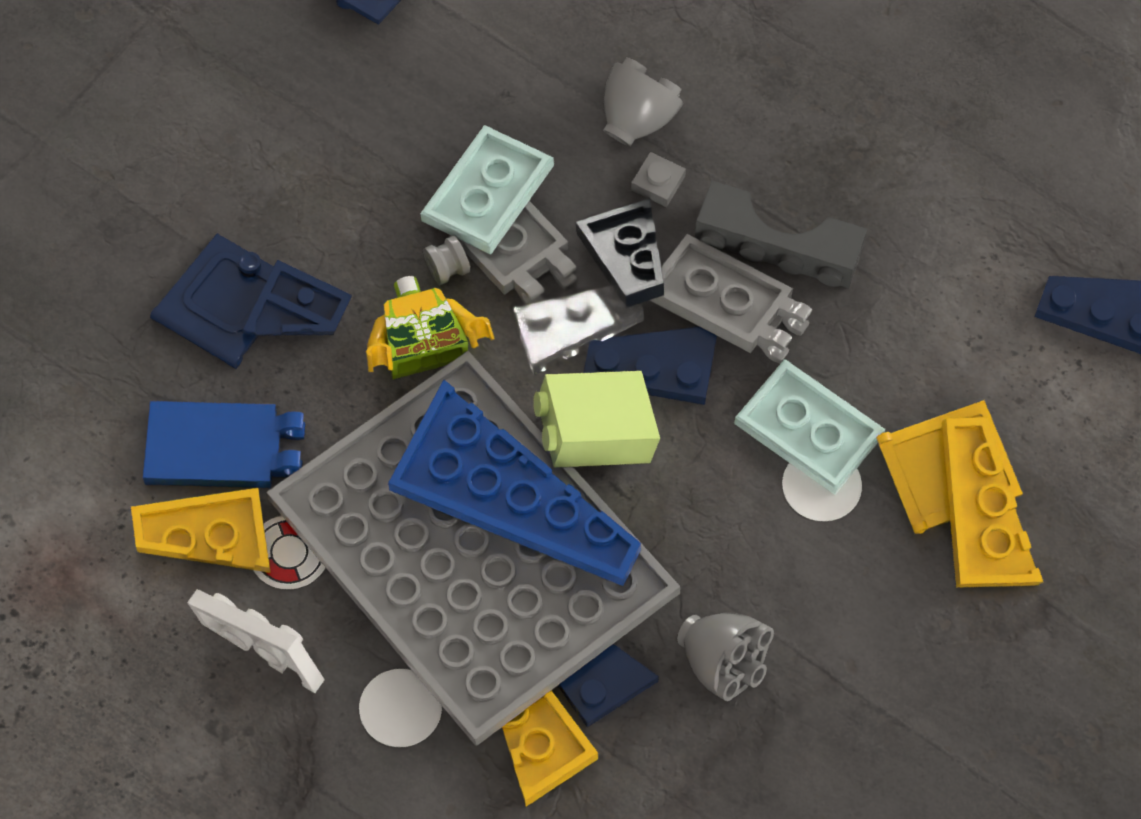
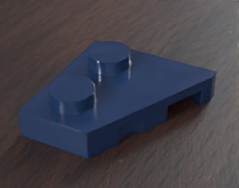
[242,260,352,336]

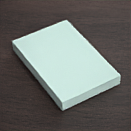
[420,125,554,255]
[734,359,885,495]

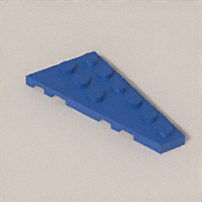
[388,380,641,586]

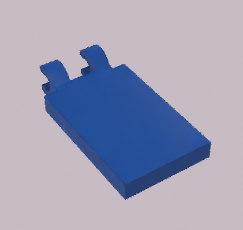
[143,401,305,488]

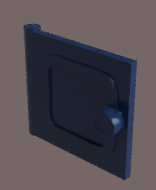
[150,233,274,369]

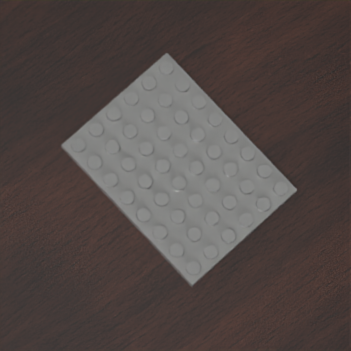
[266,351,680,746]

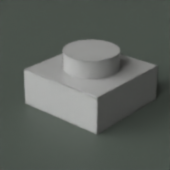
[631,152,686,208]

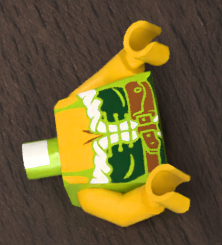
[366,276,495,380]

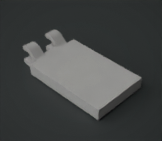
[450,201,577,311]
[650,234,812,363]

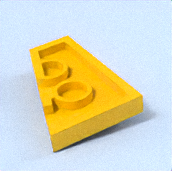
[131,488,271,573]
[502,690,598,807]

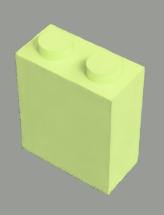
[534,371,660,468]

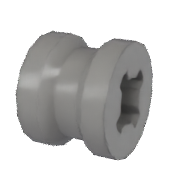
[423,235,470,286]

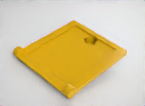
[876,400,1023,534]

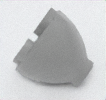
[603,57,684,147]
[677,613,774,701]

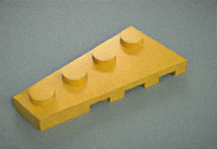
[942,417,1043,588]

